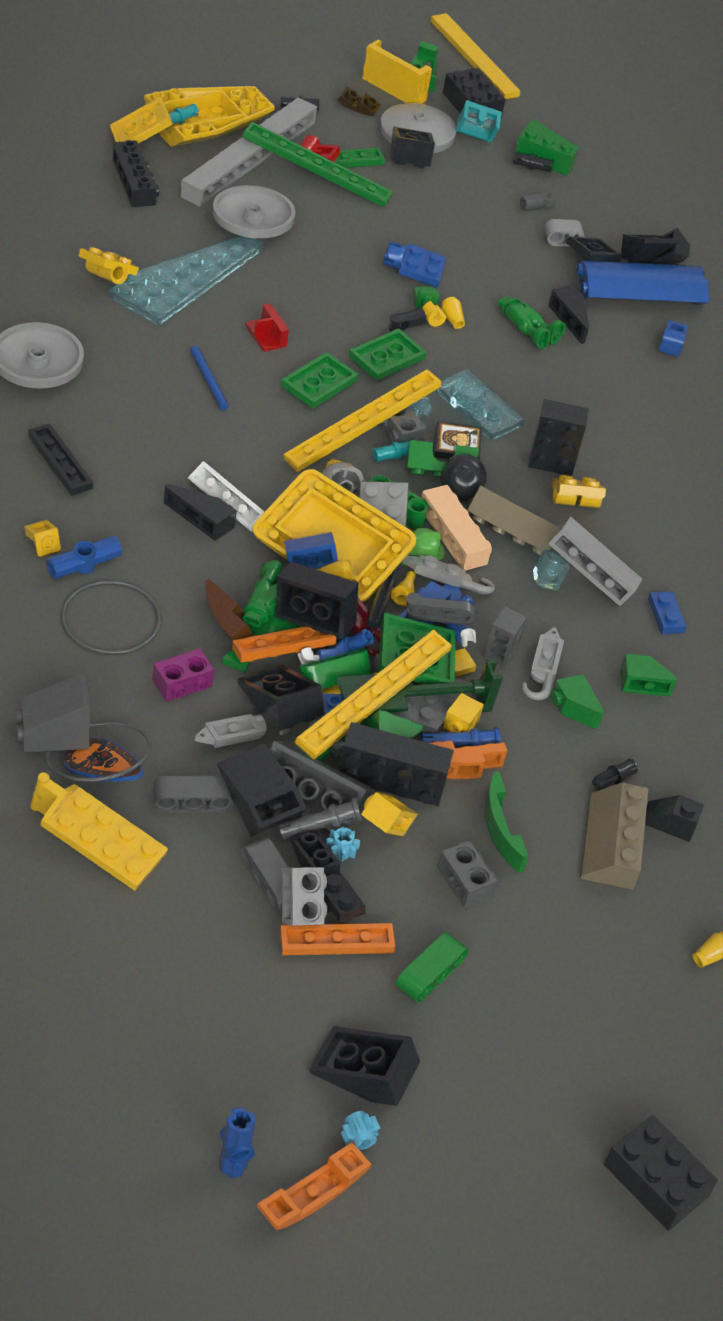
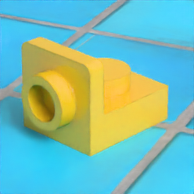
[24,520,61,557]

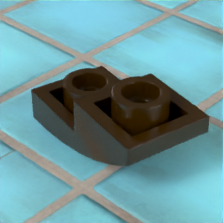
[337,87,381,116]

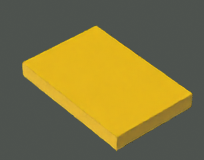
[110,97,173,144]

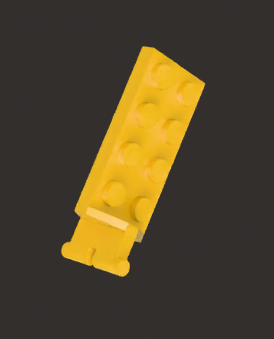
[30,772,168,891]

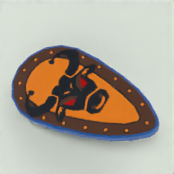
[63,738,143,782]

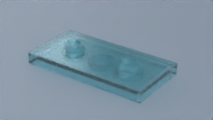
[435,369,525,440]

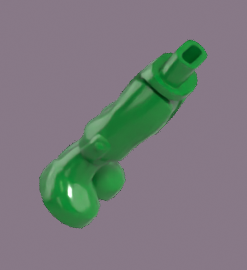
[497,296,566,349]
[242,560,282,627]

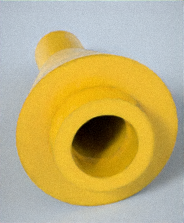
[391,571,416,606]

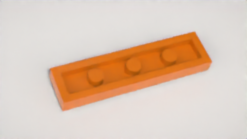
[232,626,336,663]
[279,923,395,955]

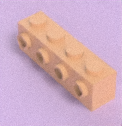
[421,485,492,570]

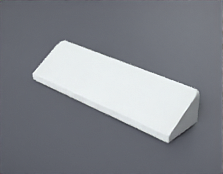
[188,461,264,532]

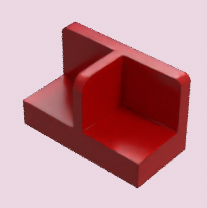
[246,303,289,352]

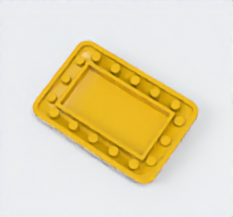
[253,469,416,602]

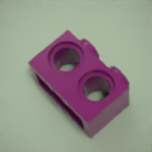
[152,648,214,702]

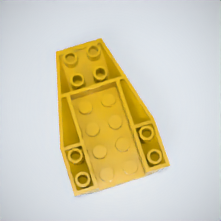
[144,86,275,147]

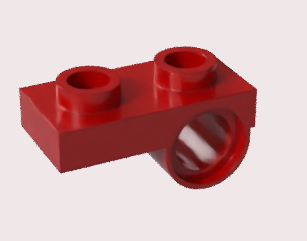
[300,135,341,162]

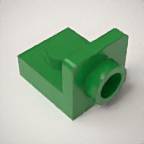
[413,286,440,309]

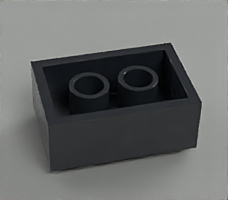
[443,68,506,121]
[528,399,589,476]
[276,562,359,639]
[604,1114,718,1231]

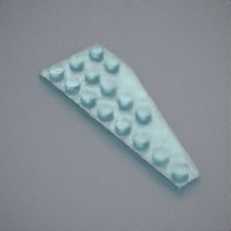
[109,236,264,326]

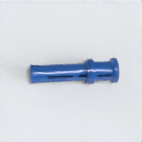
[420,727,501,748]

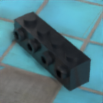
[112,140,159,207]

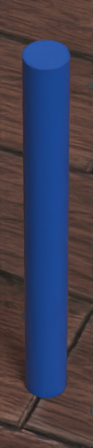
[190,346,229,410]

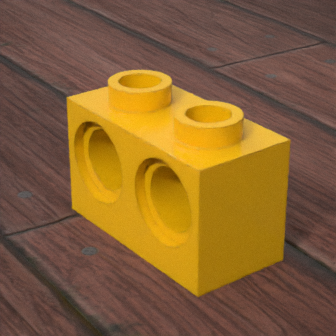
[361,792,418,836]

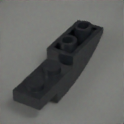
[291,830,366,923]

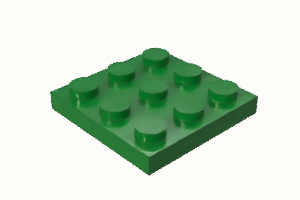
[378,613,456,685]

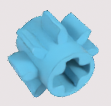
[326,826,360,862]
[341,1111,381,1150]

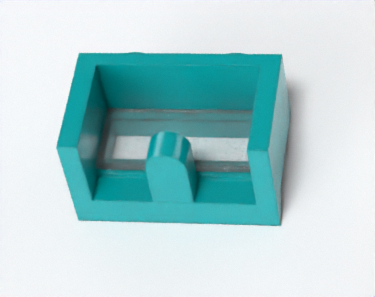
[456,100,502,142]

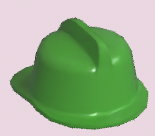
[401,528,445,566]

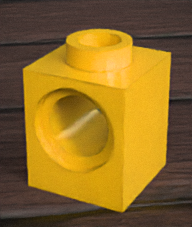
[443,693,484,733]

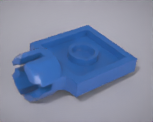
[383,241,446,288]

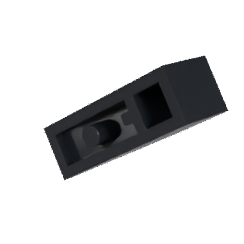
[548,284,589,344]
[164,484,237,541]

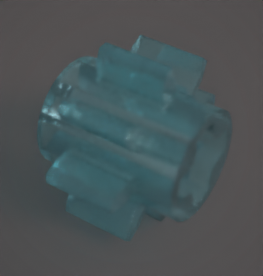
[410,396,433,419]

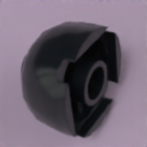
[440,454,487,500]

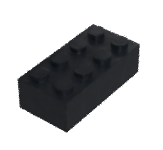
[339,722,454,807]

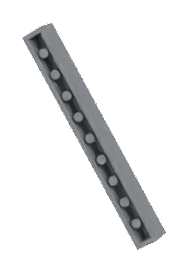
[180,97,317,207]

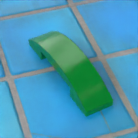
[485,771,528,873]

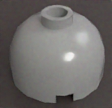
[321,462,366,498]

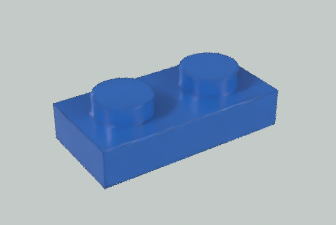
[648,591,687,634]

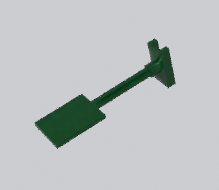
[337,659,503,714]

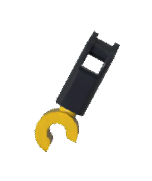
[389,301,447,331]

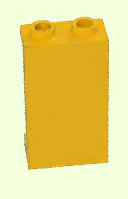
[363,40,432,104]

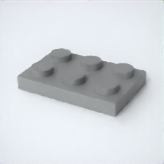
[360,482,409,527]

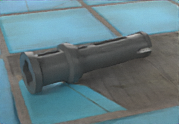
[279,797,363,840]

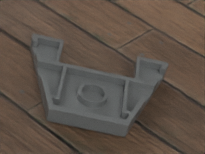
[373,653,467,734]

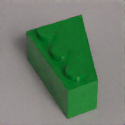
[515,119,579,176]

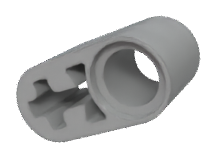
[544,219,585,247]

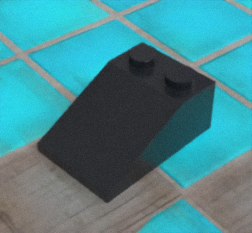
[237,665,325,730]
[309,1026,420,1106]

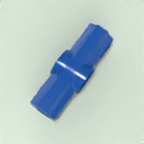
[46,536,122,579]
[219,1107,256,1179]

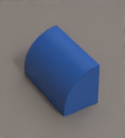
[284,532,338,569]

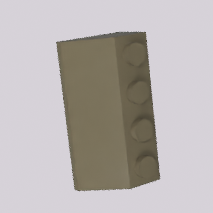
[467,486,560,557]
[581,782,648,890]

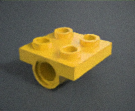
[78,247,139,284]
[552,475,606,508]

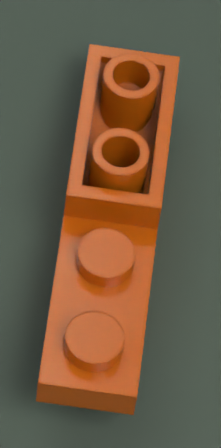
[430,741,507,779]

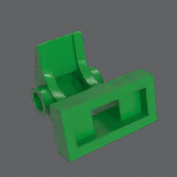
[410,41,438,92]

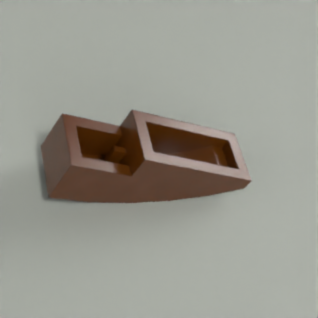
[205,578,254,642]

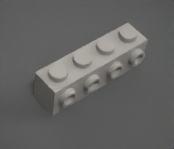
[548,517,642,606]

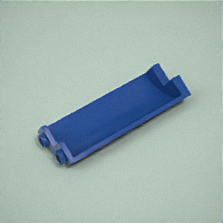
[576,260,709,305]

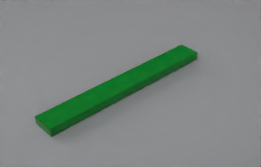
[242,122,393,207]

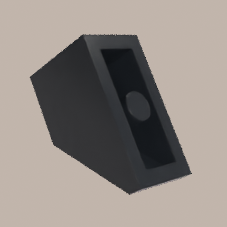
[645,795,704,842]

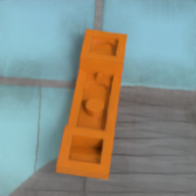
[257,1142,372,1230]

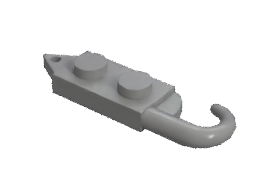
[402,555,495,595]
[522,627,564,700]
[194,714,290,748]

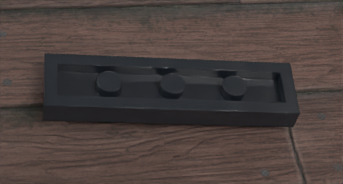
[28,423,93,496]

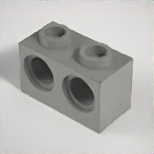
[282,867,327,925]

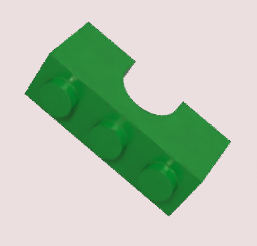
[405,440,479,478]

